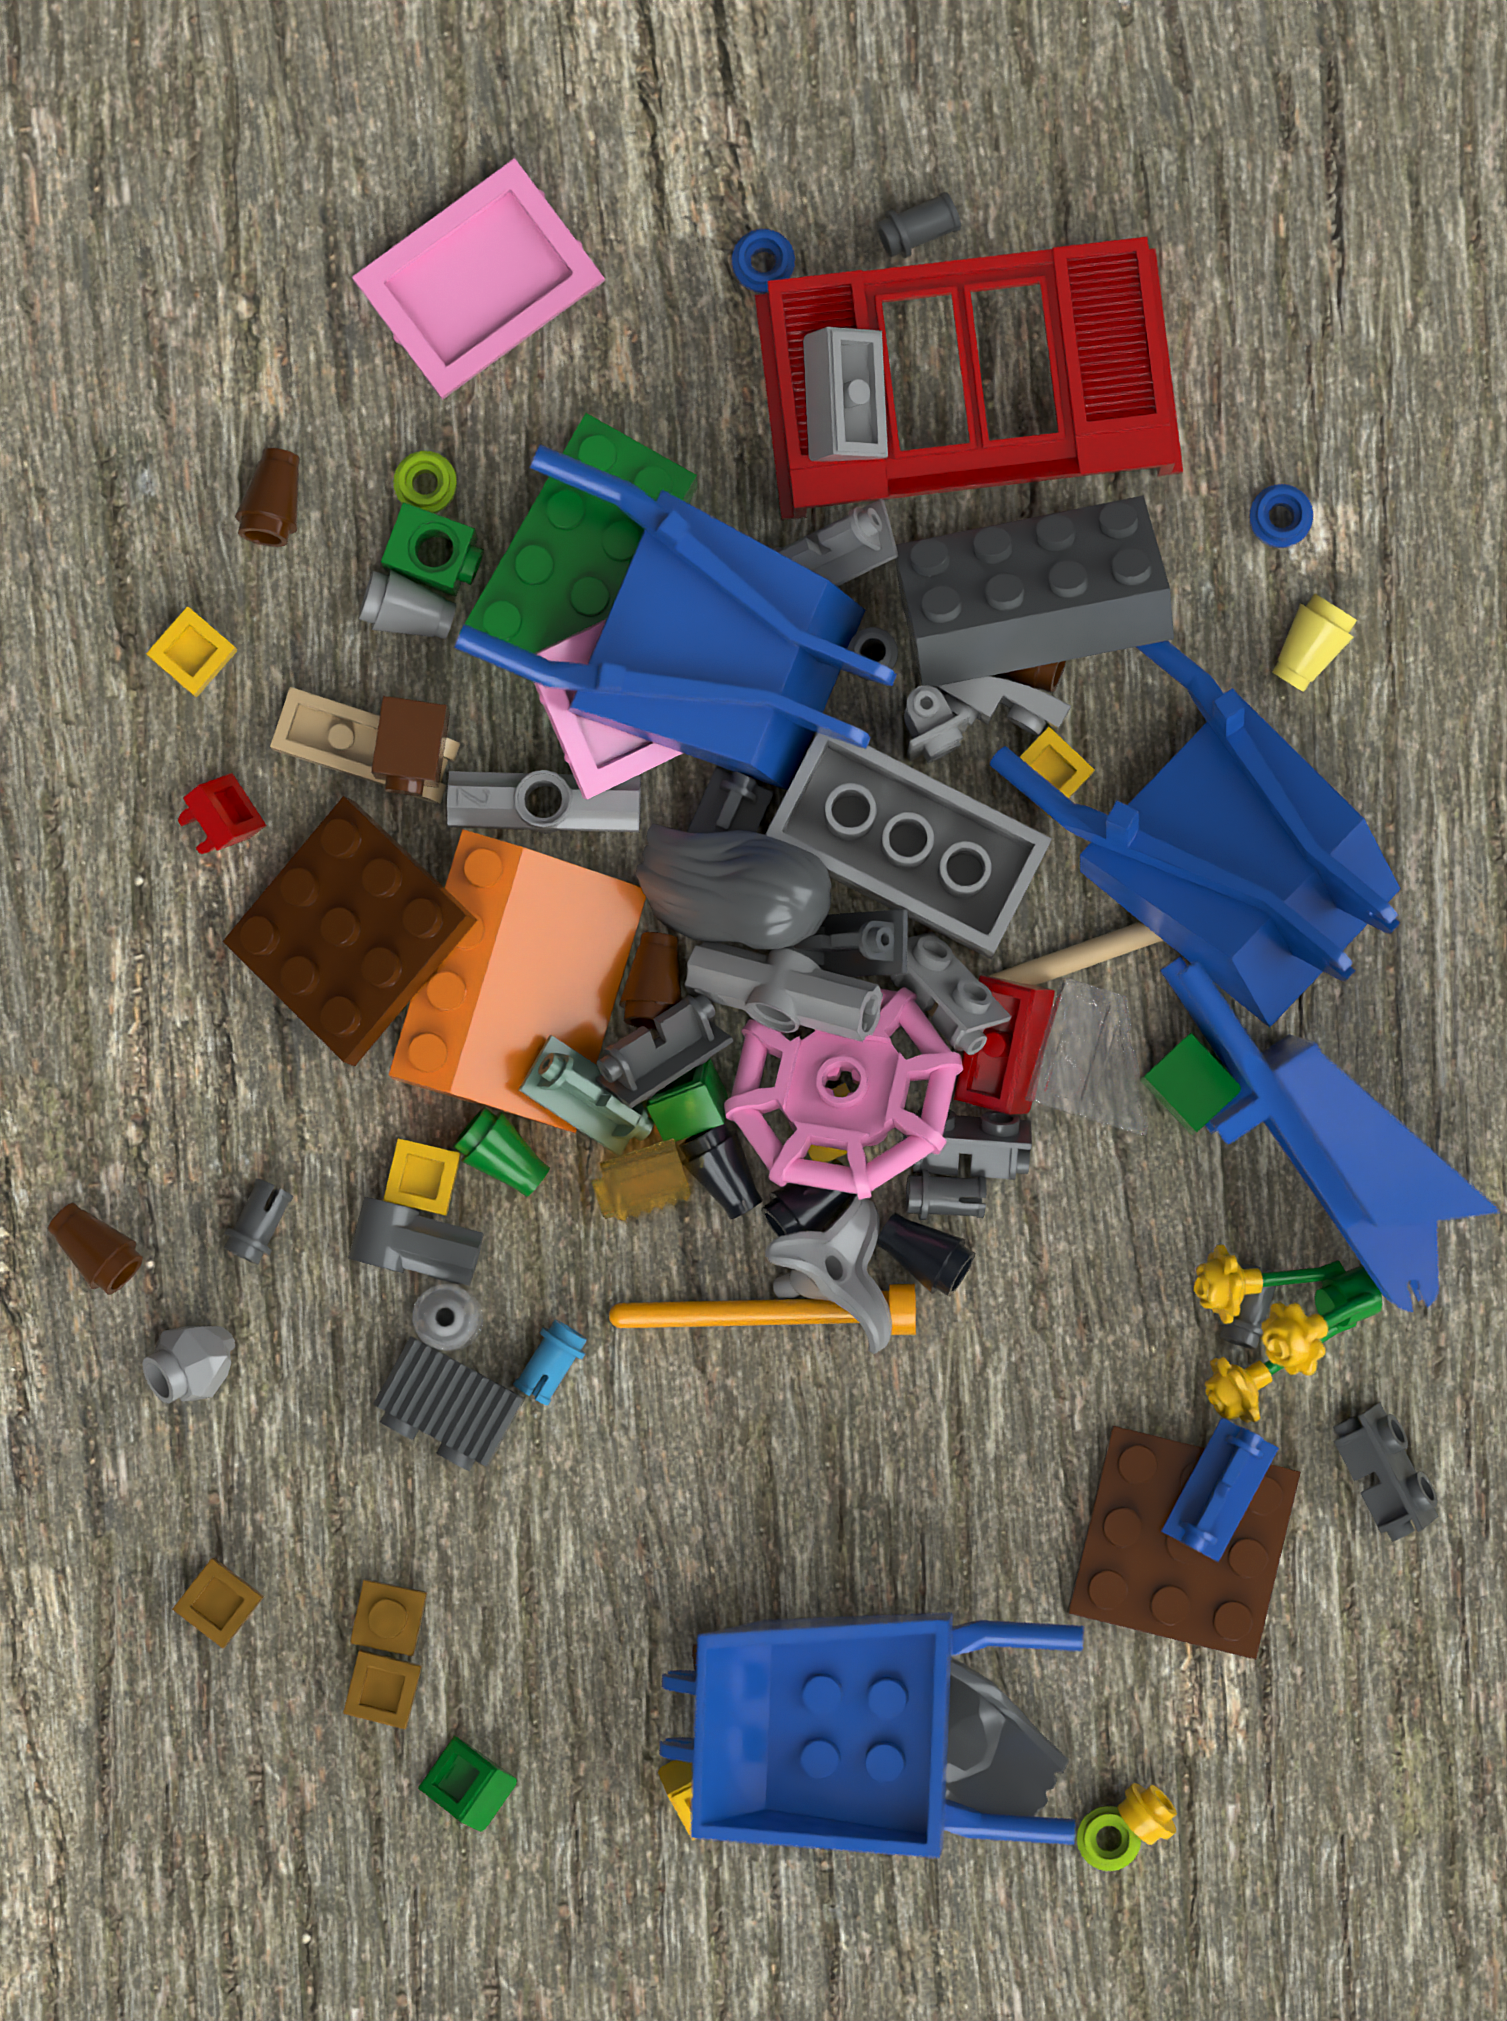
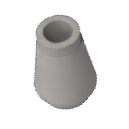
[358,569,457,639]

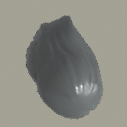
[635,823,832,950]
[945,1657,1069,1841]

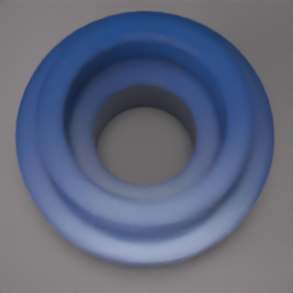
[732,229,795,293]
[1249,484,1313,548]

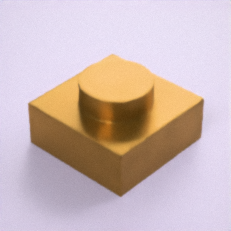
[172,1557,265,1649]
[350,1579,428,1656]
[343,1650,423,1729]

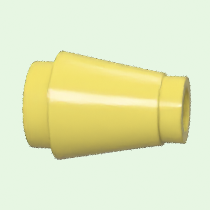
[1272,593,1357,692]

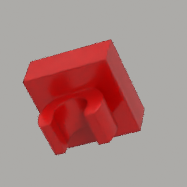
[177,773,267,854]

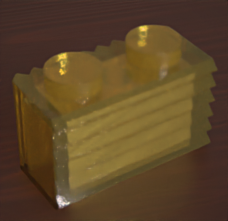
[591,1138,693,1226]

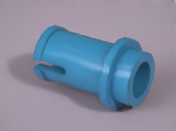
[513,1319,587,1406]

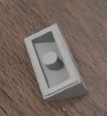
[803,327,888,462]

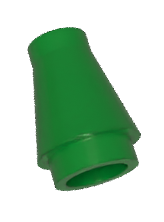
[453,1107,550,1197]

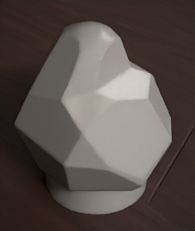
[143,1326,235,1403]

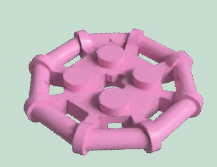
[724,987,963,1200]

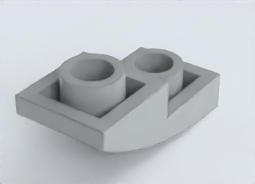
[935,676,1071,736]

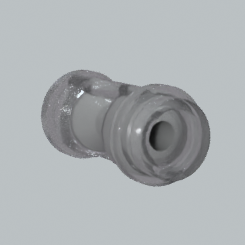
[413,1285,483,1351]

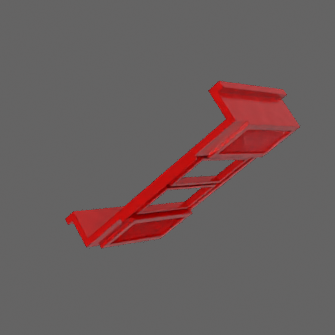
[755,236,1183,521]

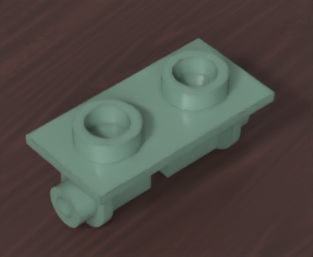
[518,1035,654,1156]

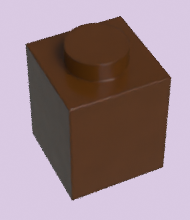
[371,696,450,796]

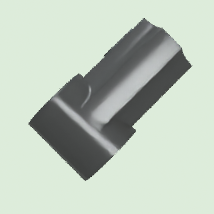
[348,1197,484,1286]

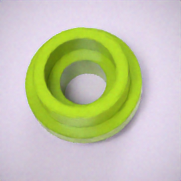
[393,451,457,513]
[1076,1806,1141,1871]

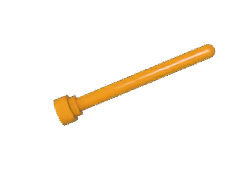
[609,1284,916,1335]

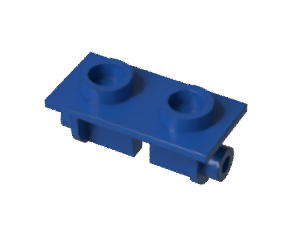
[1161,1417,1279,1562]

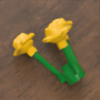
[1193,1244,1382,1423]

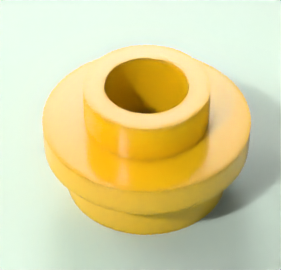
[1118,1783,1177,1845]

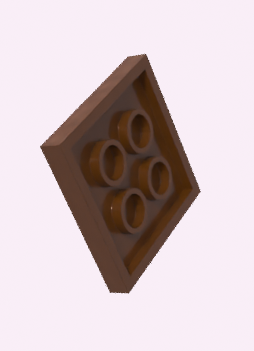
[222,796,477,1067]
[1067,1426,1301,1660]

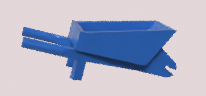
[454,444,897,790]
[989,640,1401,1027]
[1160,956,1500,1312]
[659,1612,1084,1858]

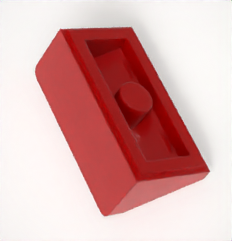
[954,975,1055,1115]

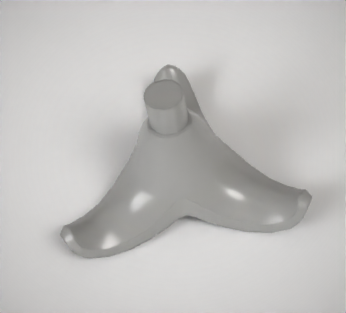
[765,1193,892,1354]

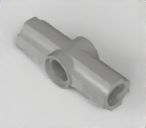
[447,770,641,834]
[685,941,883,1042]

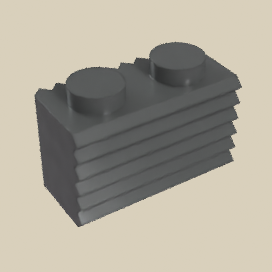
[373,1336,525,1471]

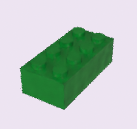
[459,413,698,684]

